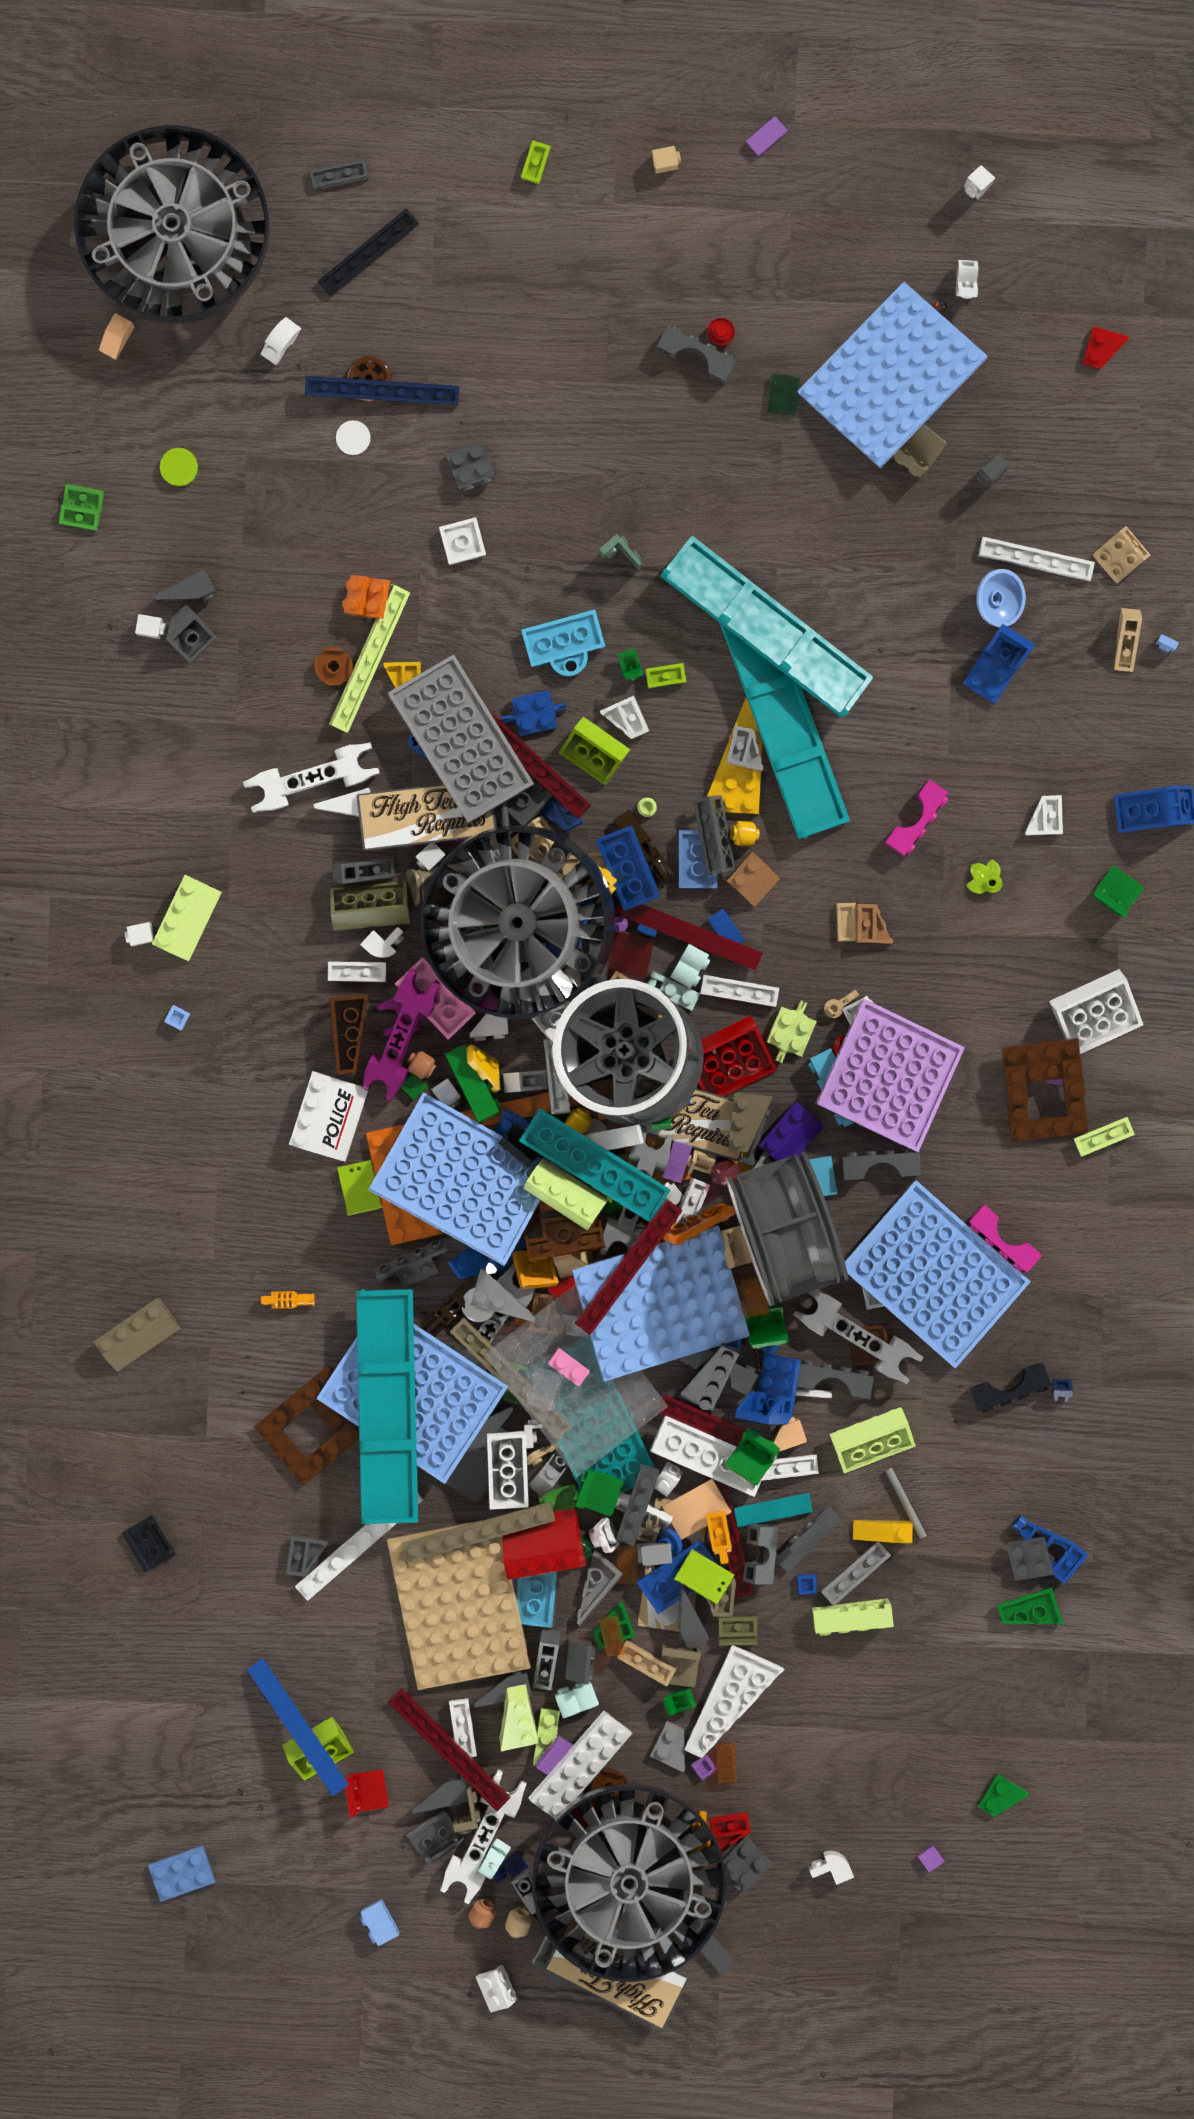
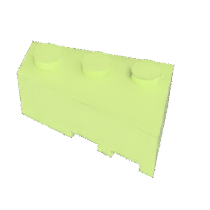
[499,1684,539,1751]

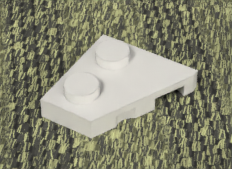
[600,696,649,739]

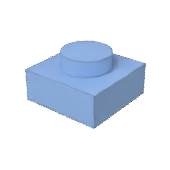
[1156,634,1179,652]
[164,1005,190,1031]

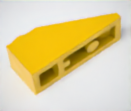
[853,1520,913,1543]

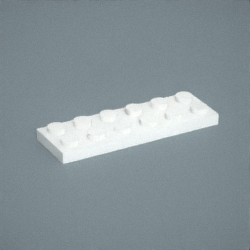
[650,1416,761,1497]
[528,1711,632,1819]

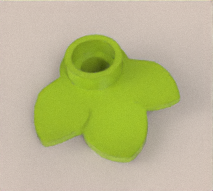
[967,860,1003,894]

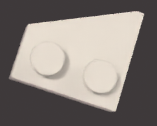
[1025,795,1063,835]

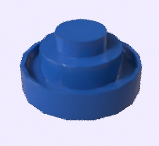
[656,1529,683,1558]

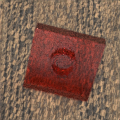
[609,932,655,977]

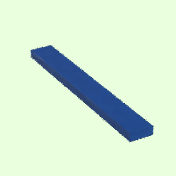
[247,1658,349,1796]

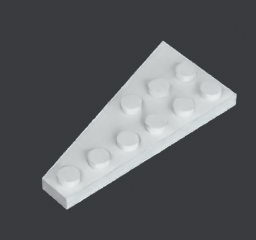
[684,1645,785,1758]

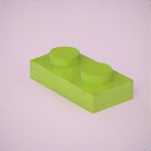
[521,140,551,184]
[645,663,686,689]

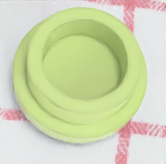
[638,798,657,817]

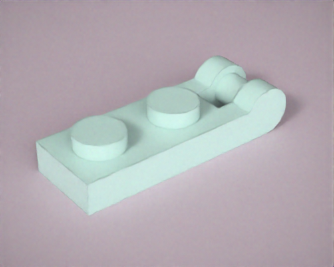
[646,971,700,1011]

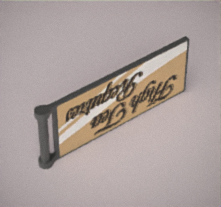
[357,784,512,851]
[611,1068,771,1166]
[530,1909,689,2030]

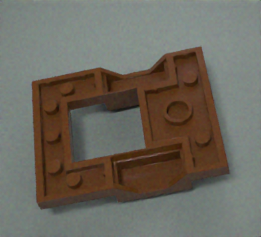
[1001,1038,1088,1142]
[524,1168,605,1262]
[254,1365,359,1485]

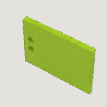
[337,1160,383,1216]
[674,1549,734,1605]

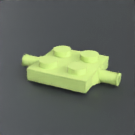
[766,1000,817,1063]

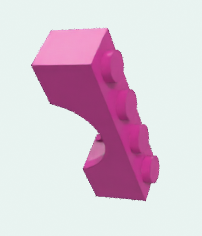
[884,779,949,856]
[968,1204,1042,1272]

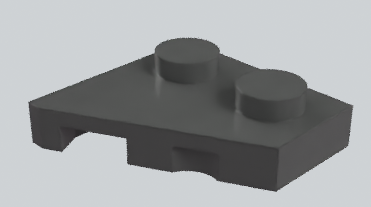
[286,1535,328,1577]

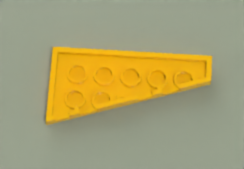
[707,698,762,814]

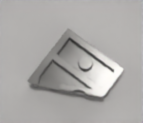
[726,725,763,772]

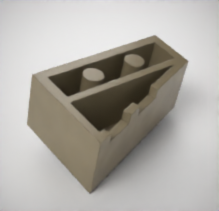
[728,1092,774,1152]

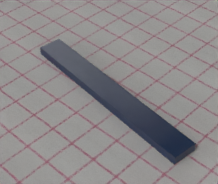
[305,376,459,405]

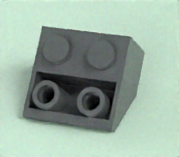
[565,1638,595,1685]

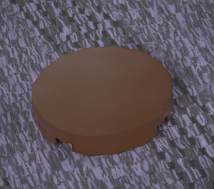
[590,1768,628,1806]

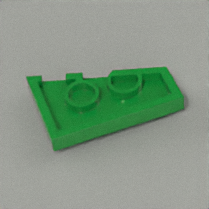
[996,1587,1063,1624]

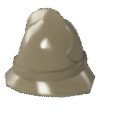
[405,869,441,906]

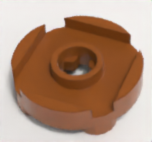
[314,647,353,686]

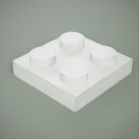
[439,517,486,565]

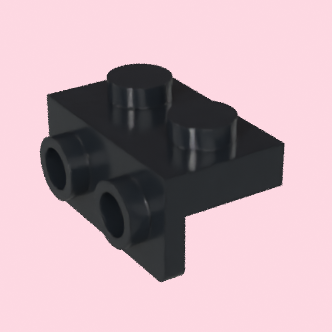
[498,1122,540,1168]

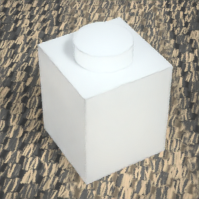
[135,614,166,639]
[416,843,446,871]
[125,922,155,946]

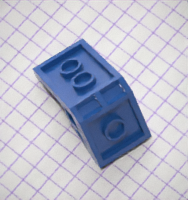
[963,624,1035,705]
[1114,786,1194,833]
[735,1353,801,1424]

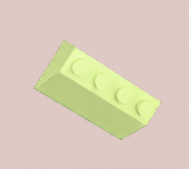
[152,875,222,961]
[523,1157,609,1231]
[830,1407,915,1474]

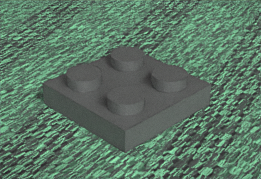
[1006,1537,1054,1581]

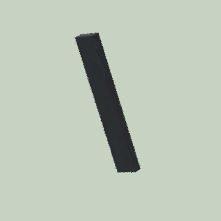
[318,208,419,297]

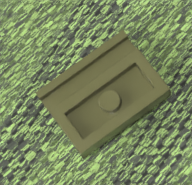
[718,1616,758,1645]

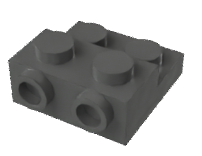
[446,441,495,492]
[723,1836,773,1892]

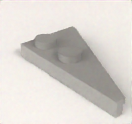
[471,1269,536,1322]
[577,1550,623,1625]

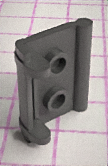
[406,1808,464,1865]

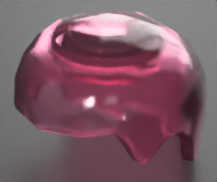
[710,1159,740,1189]

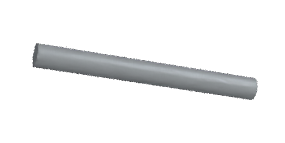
[885,1467,927,1539]

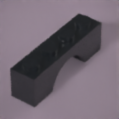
[969,1362,1051,1413]

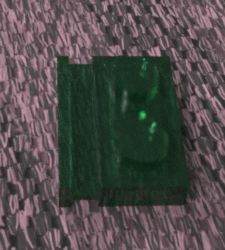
[767,373,800,416]

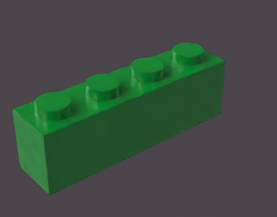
[445,1044,501,1124]

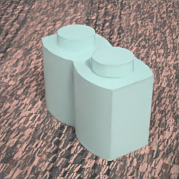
[670,944,710,988]
[555,1681,599,1718]

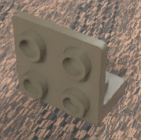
[657,1644,701,1688]

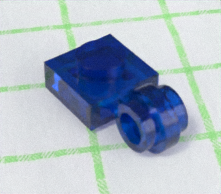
[492,1850,528,1883]

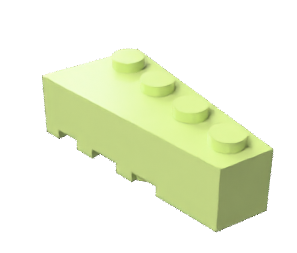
[812,1598,894,1636]

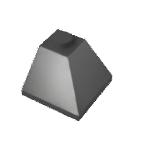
[166,605,217,663]

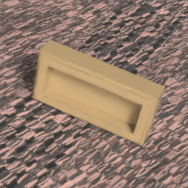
[836,903,856,942]

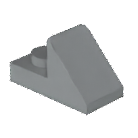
[636,1543,672,1566]

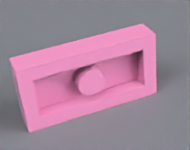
[547,1348,590,1387]

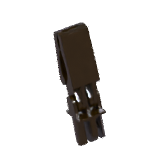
[614,809,675,886]
[419,1276,478,1337]

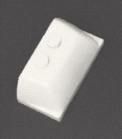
[487,1431,528,1509]

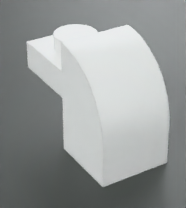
[956,260,978,299]
[261,317,301,365]
[360,927,404,958]
[809,1851,854,1885]

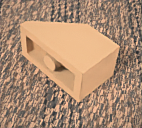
[99,313,135,360]
[772,1417,807,1451]

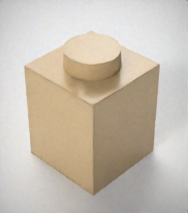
[652,146,681,174]

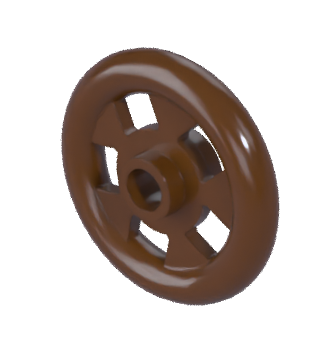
[346,356,392,402]

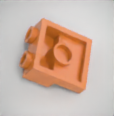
[342,575,390,619]

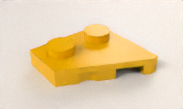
[383,662,421,688]
[466,1045,501,1093]

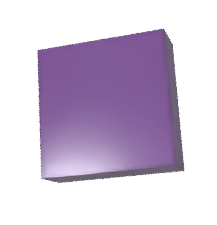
[690,1754,717,1780]
[917,1845,945,1872]

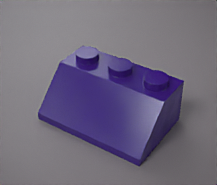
[758,1101,824,1161]

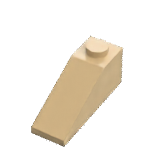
[1114,608,1142,672]

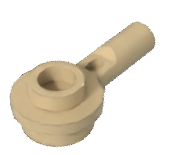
[824,990,859,1018]
[527,1440,560,1467]

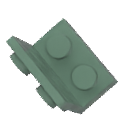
[599,534,642,570]

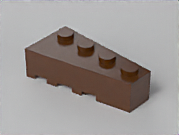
[329,994,368,1075]

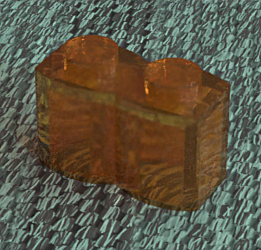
[737,1276,769,1318]

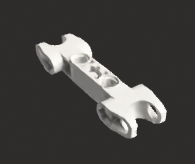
[243,743,380,813]
[440,1769,527,1904]

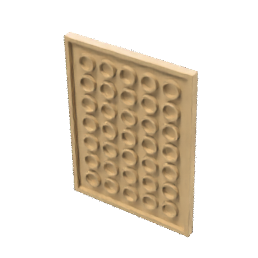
[387,1520,531,1690]

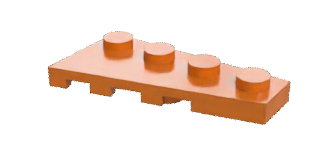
[662,1203,736,1245]

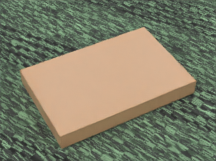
[662,1479,732,1540]

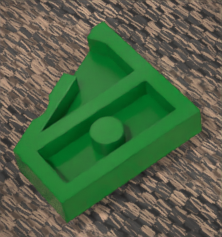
[593,1601,636,1649]
[977,1773,1029,1817]

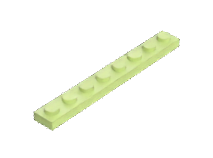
[329,584,410,733]

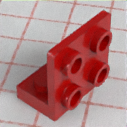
[345,1769,389,1817]

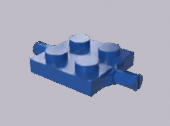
[502,690,567,736]

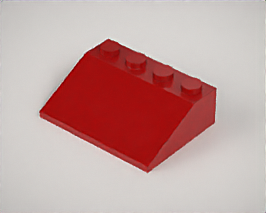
[698,1015,777,1097]
[502,1508,586,1580]

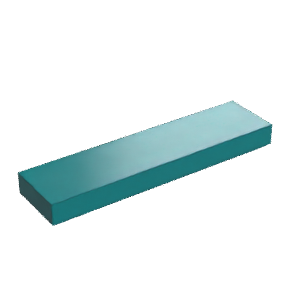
[734,1492,813,1527]

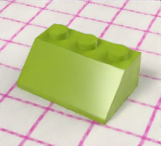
[559,717,630,786]
[282,1717,354,1781]

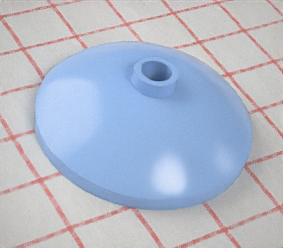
[976,569,1026,627]

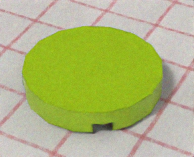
[160,448,198,487]

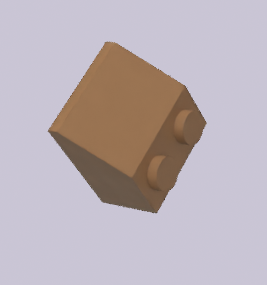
[726,852,780,907]

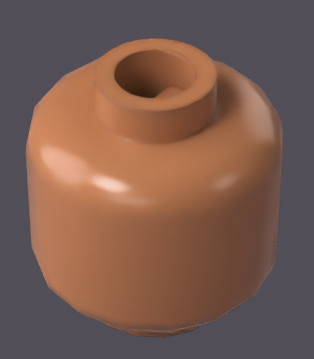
[407,1051,436,1079]
[468,1899,496,1929]

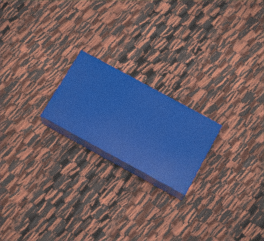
[707,909,745,943]

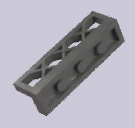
[693,795,736,876]

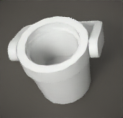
[589,1517,620,1553]

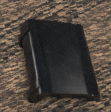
[122,1515,176,1572]

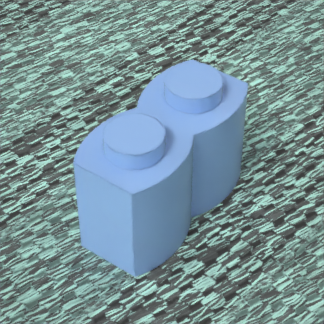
[359,1899,400,1946]

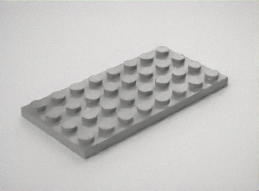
[388,655,534,824]

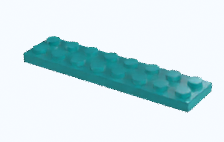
[519,1108,671,1222]

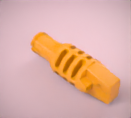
[261,1291,315,1309]

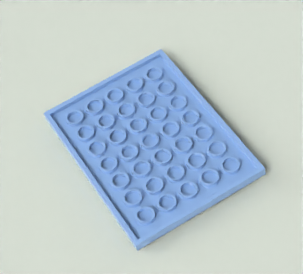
[797,282,987,468]
[368,1092,542,1266]
[845,1180,1031,1368]
[572,1225,750,1382]
[316,1324,509,1484]

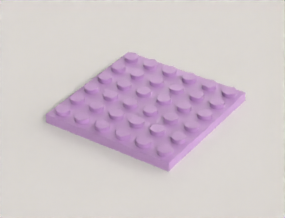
[815,999,965,1152]

